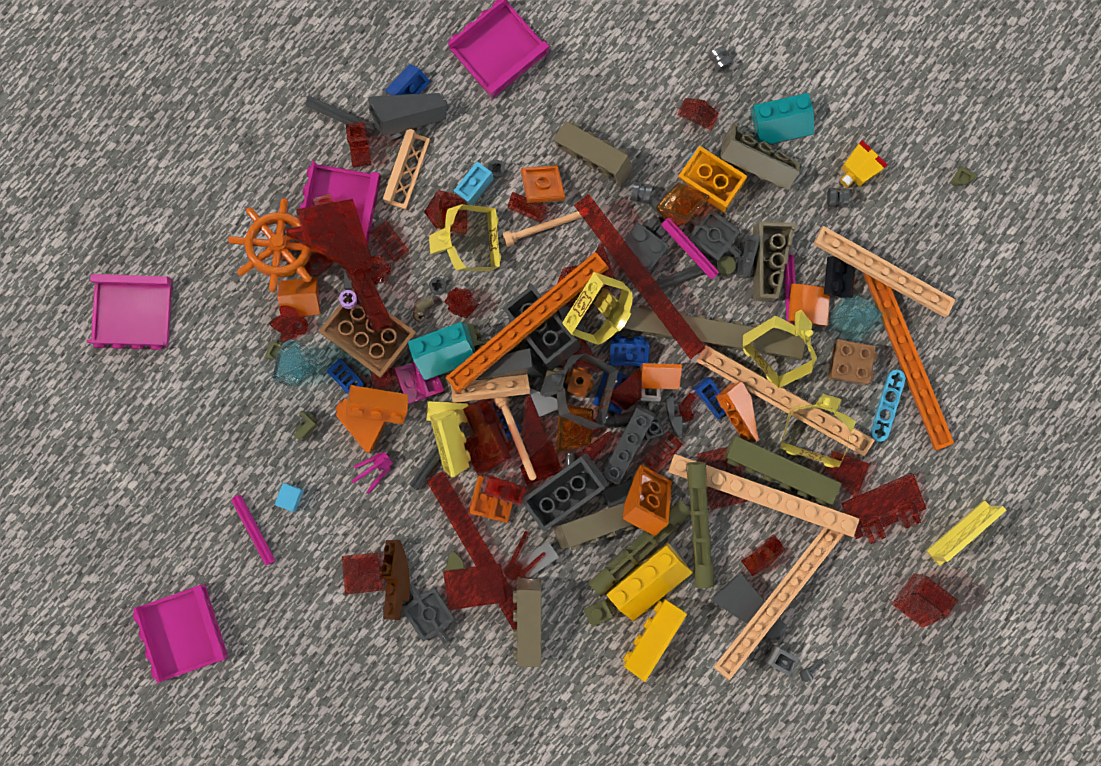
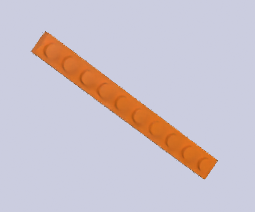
[445,252,609,393]
[863,273,955,451]

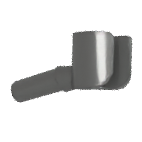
[800,659,823,682]

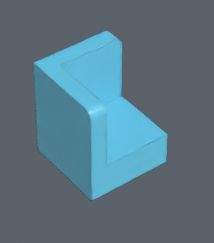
[275,483,304,512]

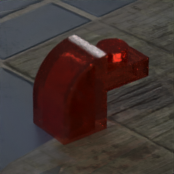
[346,122,372,168]

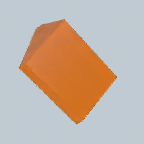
[277,277,321,318]
[640,363,682,389]

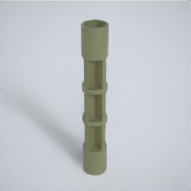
[686,462,714,588]
[588,500,691,597]

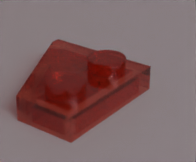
[825,450,869,498]

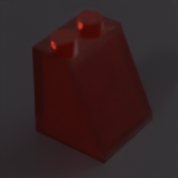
[891,573,958,628]

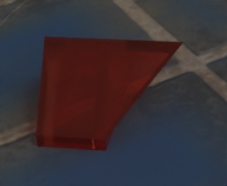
[610,369,642,410]

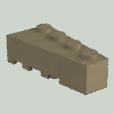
[553,121,634,188]
[721,123,800,190]
[753,221,797,302]
[553,502,636,551]
[513,578,542,667]

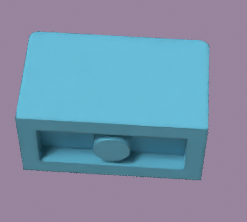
[454,162,494,205]

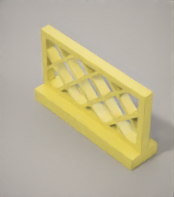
[926,501,1007,566]

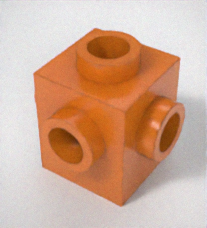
[565,367,594,398]

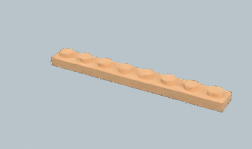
[813,226,955,317]

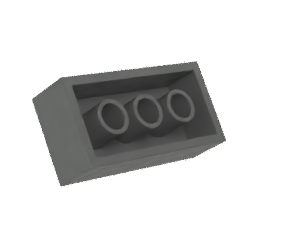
[502,285,582,371]
[521,452,609,532]

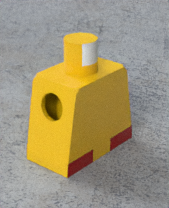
[840,140,888,188]

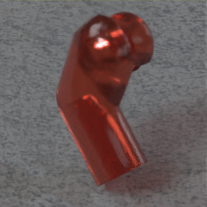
[679,392,696,422]

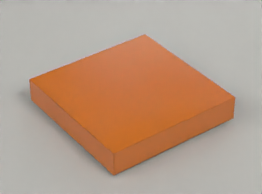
[520,165,565,203]

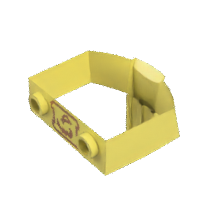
[429,204,501,272]
[562,272,633,345]
[743,310,817,388]
[781,393,856,468]

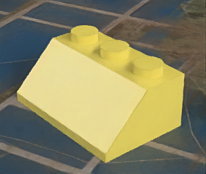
[430,409,471,477]

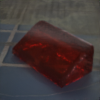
[508,192,547,223]

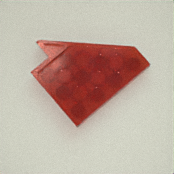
[285,199,374,273]

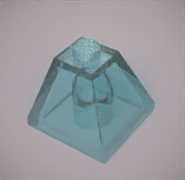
[828,293,883,343]

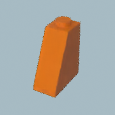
[335,398,387,454]

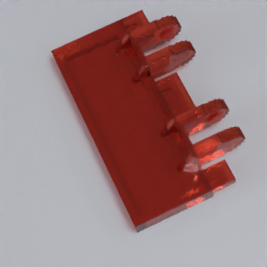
[841,473,926,544]

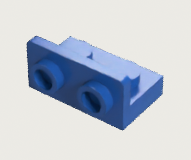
[610,335,649,366]

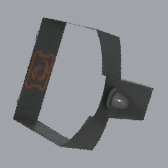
[540,353,618,430]

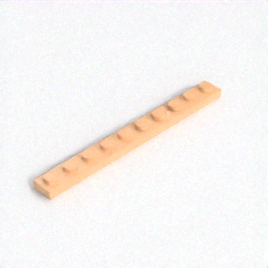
[696,344,875,457]
[668,454,859,537]
[713,527,844,681]

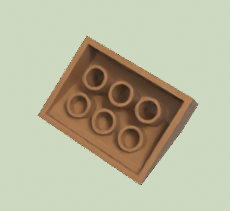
[318,287,416,378]

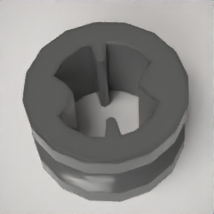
[488,160,505,178]
[429,277,447,295]

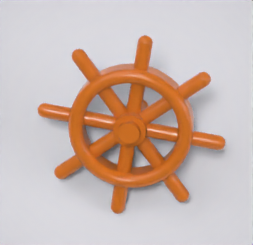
[228,198,329,292]

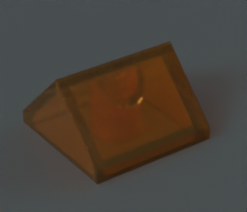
[656,183,709,227]
[556,405,594,452]

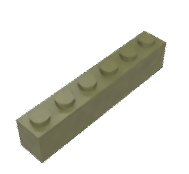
[723,436,842,506]

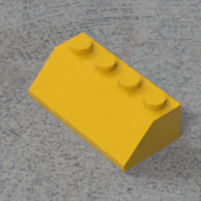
[606,542,693,621]
[622,599,687,682]

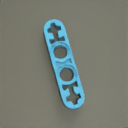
[870,370,906,442]

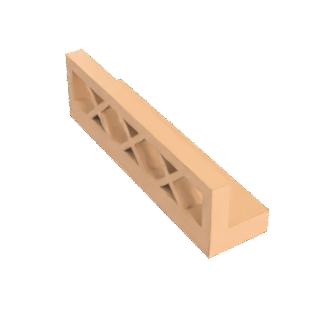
[383,129,430,210]
[451,374,530,403]

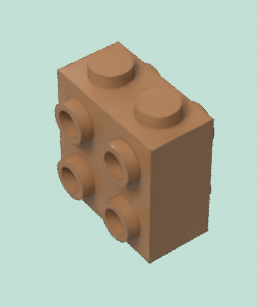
[827,339,877,386]

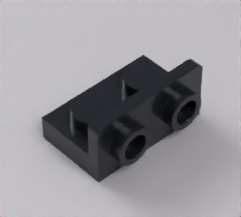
[824,256,856,298]

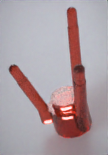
[504,531,545,580]

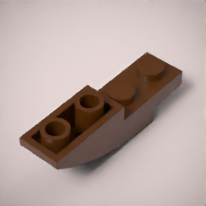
[381,540,410,620]

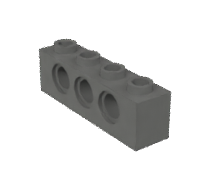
[602,405,655,485]

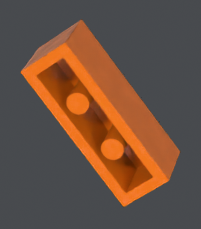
[346,385,408,424]

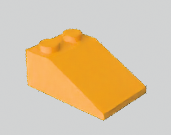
[678,145,747,213]

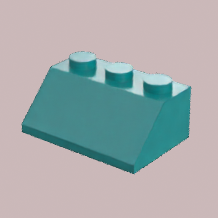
[750,93,814,145]
[408,322,476,380]

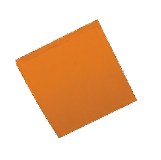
[788,284,830,327]
[468,476,517,523]

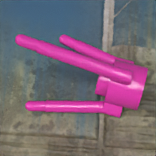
[351,451,394,494]

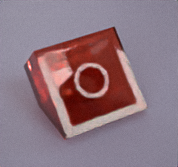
[342,552,384,595]

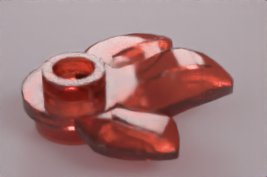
[269,305,308,343]

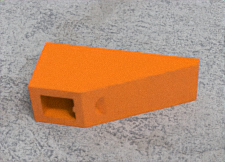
[716,381,759,443]

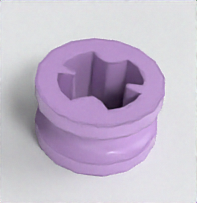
[339,290,357,309]

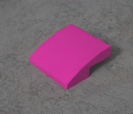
[393,361,444,404]

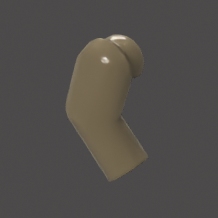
[413,296,435,322]

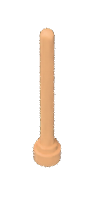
[502,208,590,247]
[493,396,536,480]

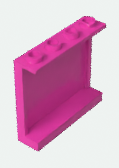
[448,0,549,99]
[298,161,381,250]
[87,274,172,350]
[133,584,229,683]

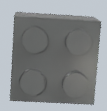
[614,223,669,279]

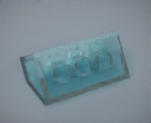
[273,339,322,388]

